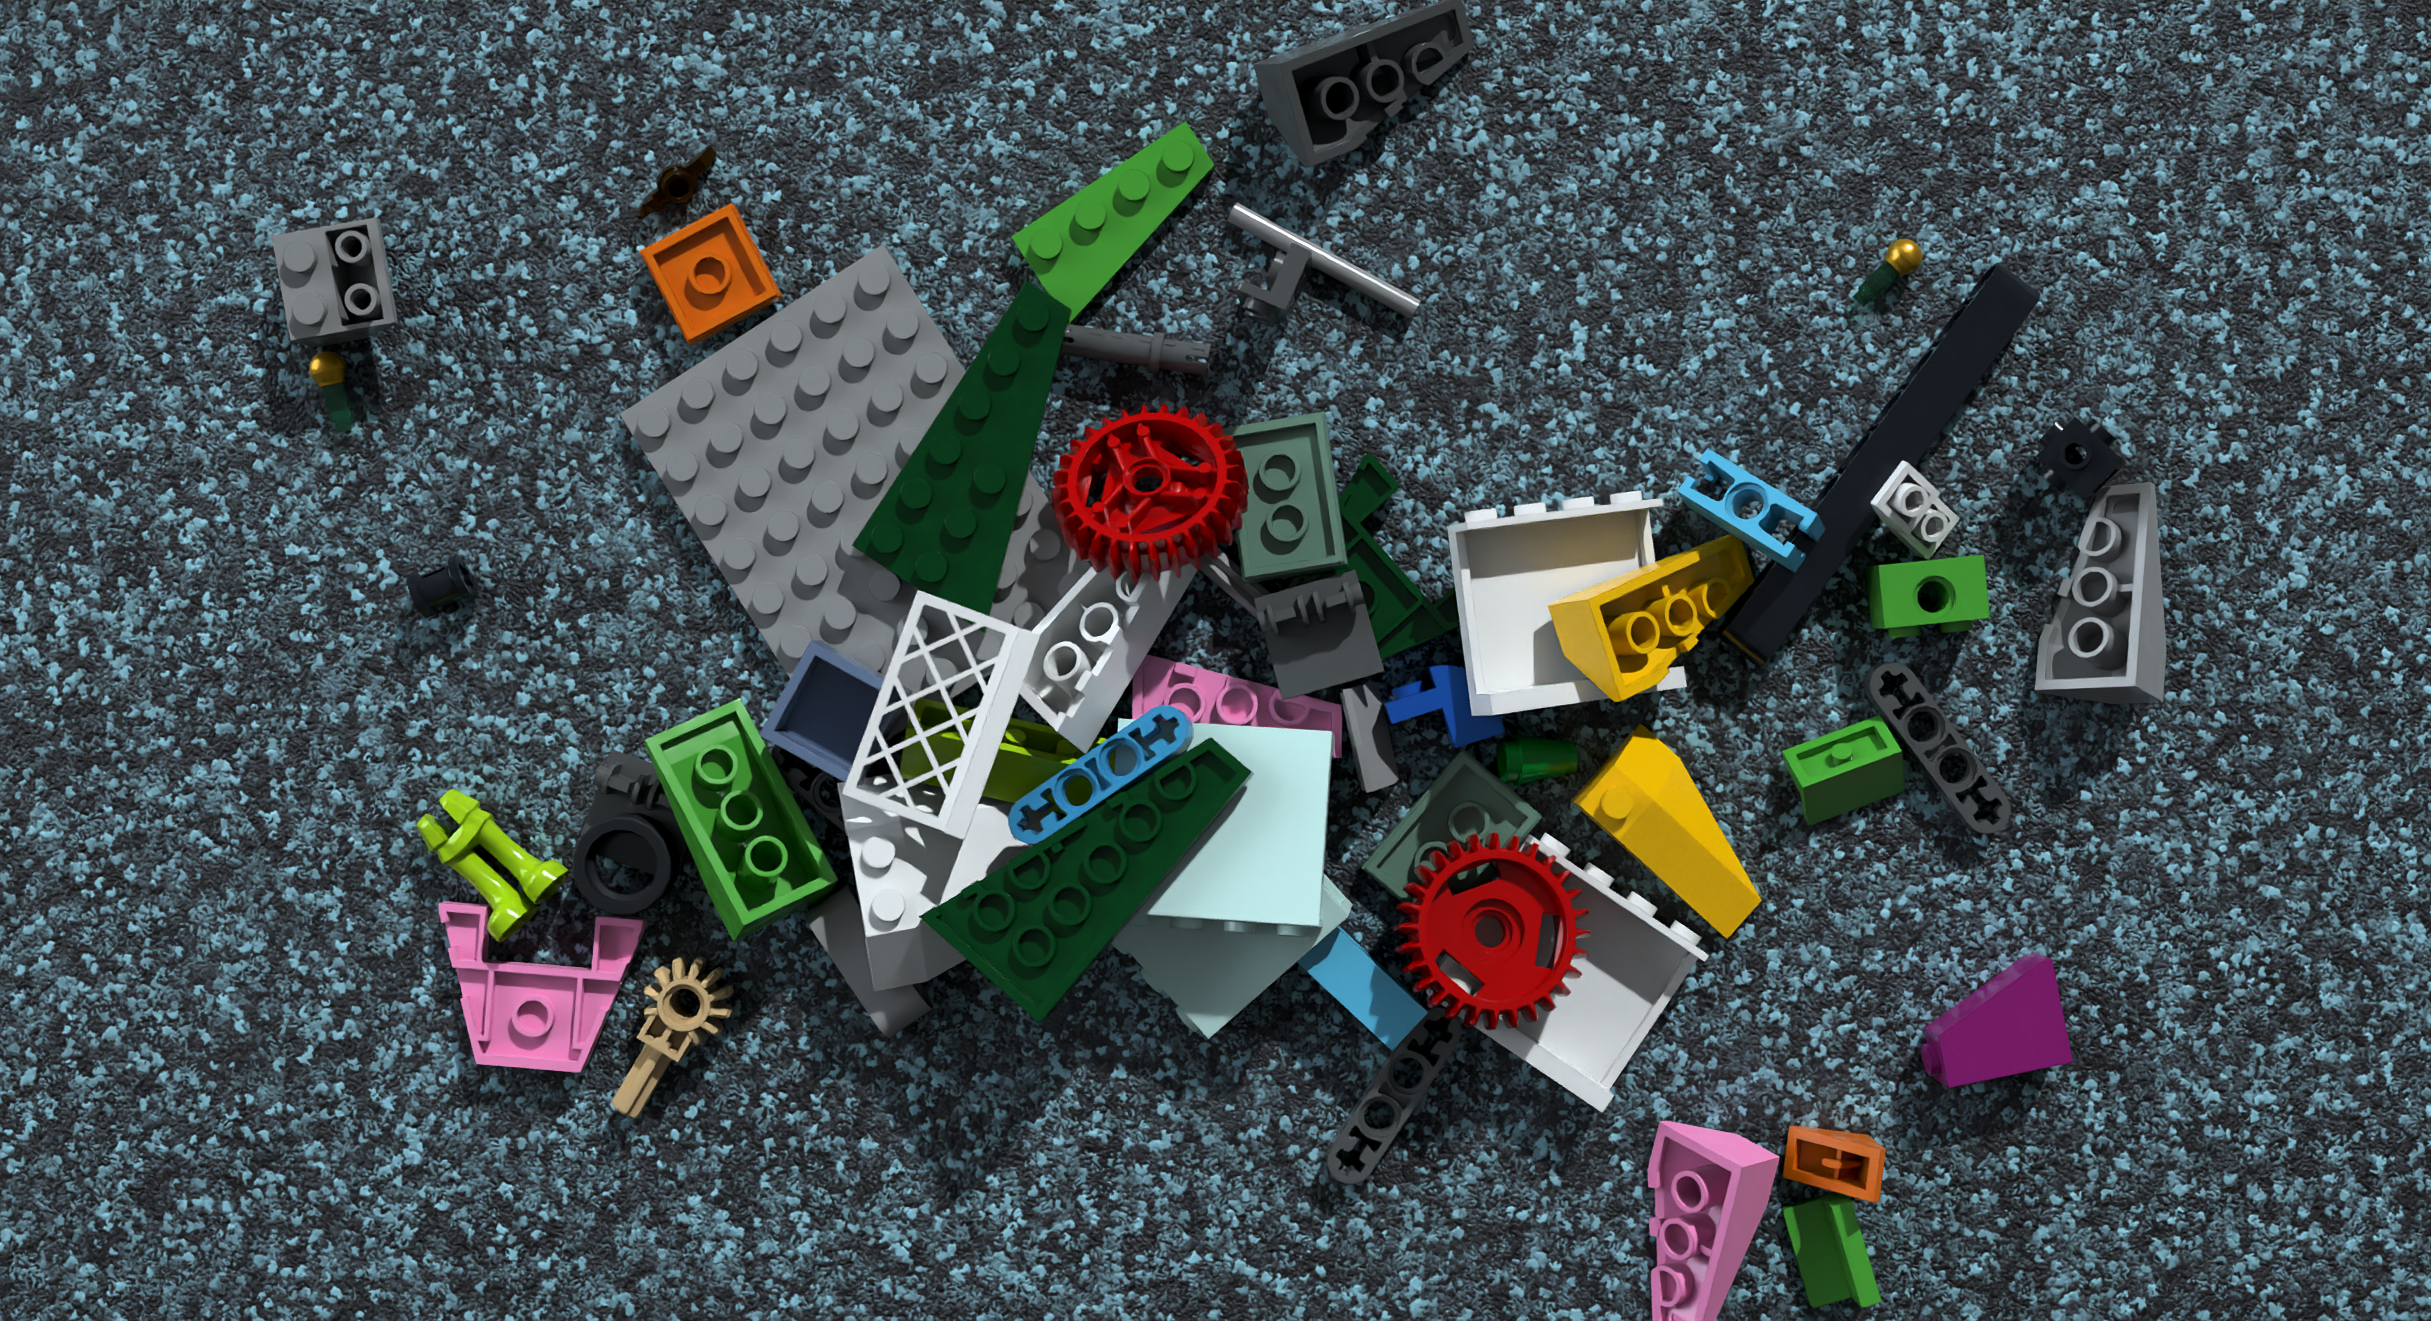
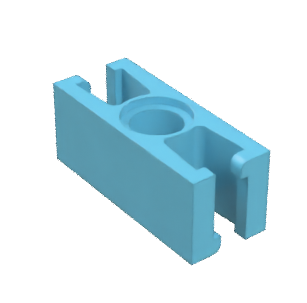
[1677,448,1826,573]
[1297,925,1428,1051]

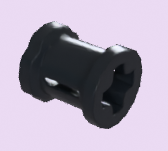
[407,555,478,618]

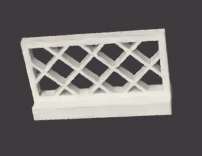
[842,590,1041,840]

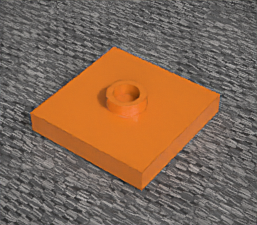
[639,203,784,346]

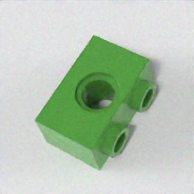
[1865,555,1990,638]

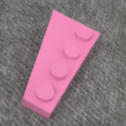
[1132,654,1342,758]

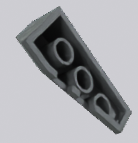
[1253,0,1474,167]

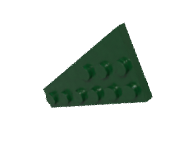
[852,280,1072,633]
[919,737,1254,1023]

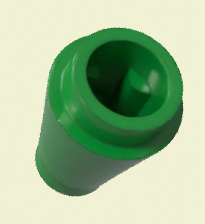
[1497,735,1578,787]

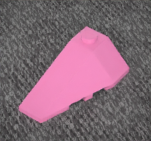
[1648,1120,1780,1321]

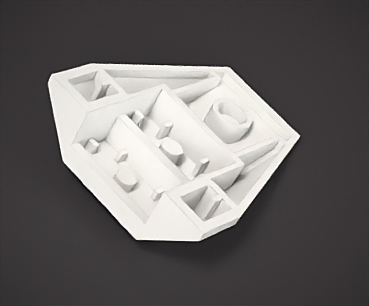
[837,774,1054,992]

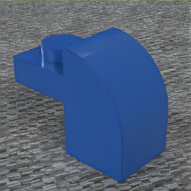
[1382,665,1505,748]

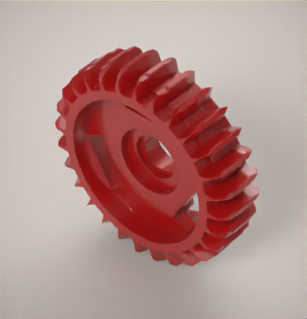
[1051,403,1249,583]
[1393,833,1591,1030]

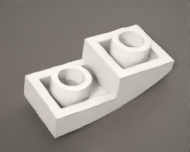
[1870,461,1960,560]

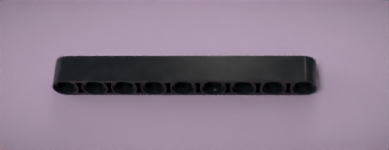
[1716,262,2040,668]

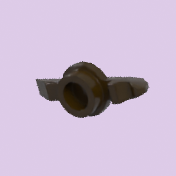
[636,145,717,219]

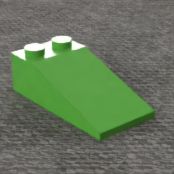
[644,698,838,942]

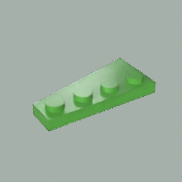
[1011,121,1215,324]

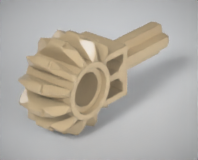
[612,957,734,1118]

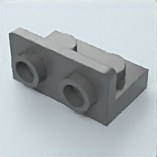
[1236,243,1313,328]

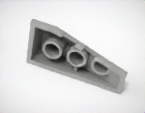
[2035,482,2167,704]

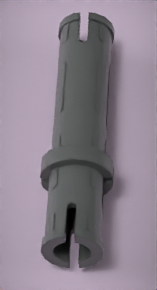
[1061,324,1212,377]

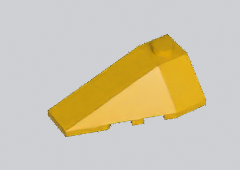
[1548,533,1755,702]
[1570,723,1762,939]

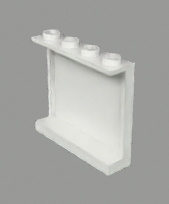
[1447,491,1687,716]
[1425,832,1709,1113]

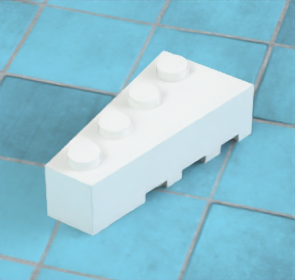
[1019,563,1197,754]

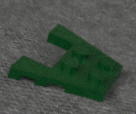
[1287,452,1460,661]

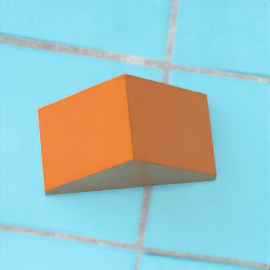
[1782,1125,1886,1203]

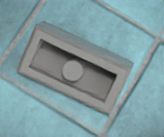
[1338,681,1399,793]

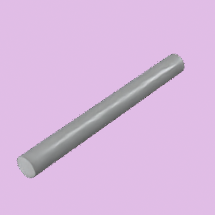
[1227,202,1421,319]

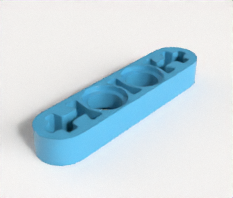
[1008,705,1194,846]

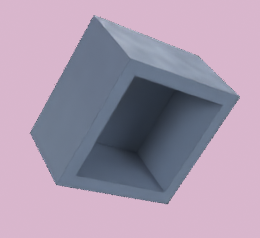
[759,640,913,786]

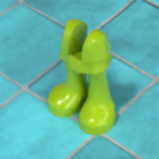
[416,789,570,943]

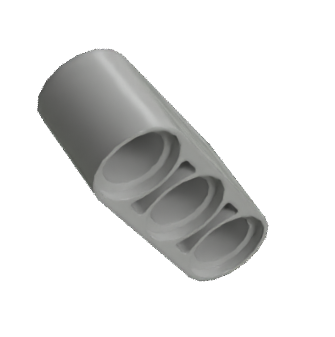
[805,883,934,1038]

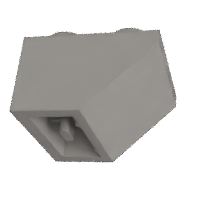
[272,217,398,348]

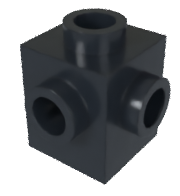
[2037,417,2126,501]

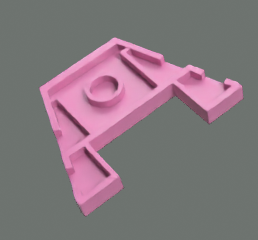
[438,901,647,1073]

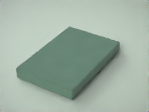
[1223,411,1349,584]
[1361,748,1543,903]

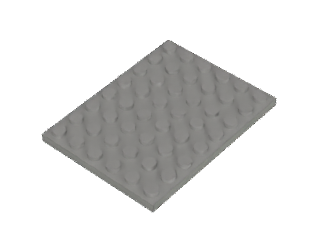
[620,244,1092,741]

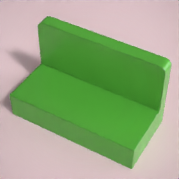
[1782,715,1905,825]
[1781,1192,1882,1308]

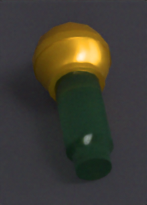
[1853,239,1923,308]
[309,351,353,432]

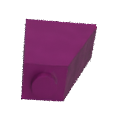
[1921,952,2073,1088]

